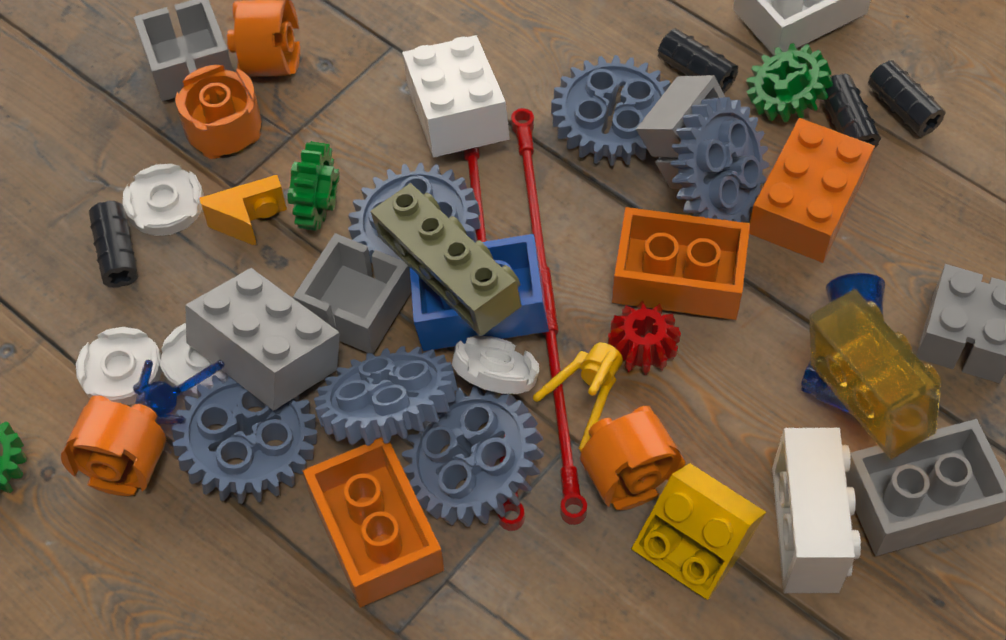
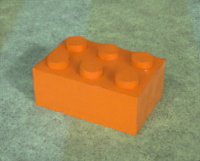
[749,118,875,263]
[612,207,750,320]
[302,437,444,608]

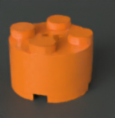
[227,0,300,77]
[175,65,261,159]
[61,395,166,496]
[580,406,685,510]

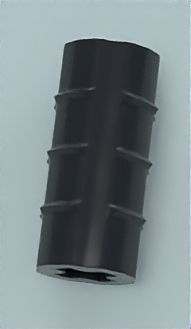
[658,28,738,93]
[868,60,946,137]
[823,73,881,149]
[89,201,138,288]

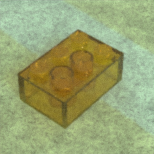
[809,289,942,460]

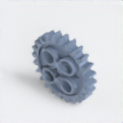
[551,55,670,166]
[671,97,769,222]
[348,163,481,268]
[314,346,458,446]
[172,375,317,504]
[402,385,544,527]

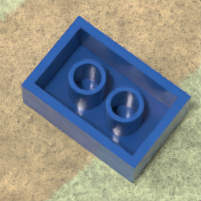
[410,234,549,351]

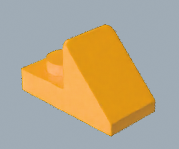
[199,175,287,245]

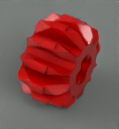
[608,300,681,375]

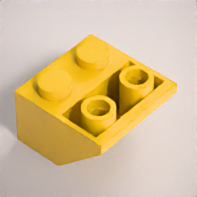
[631,463,766,600]

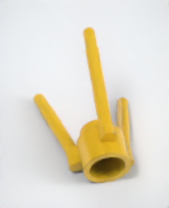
[533,342,623,452]

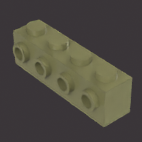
[370,183,522,336]

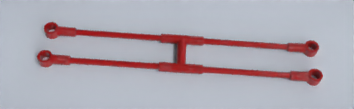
[464,108,587,531]

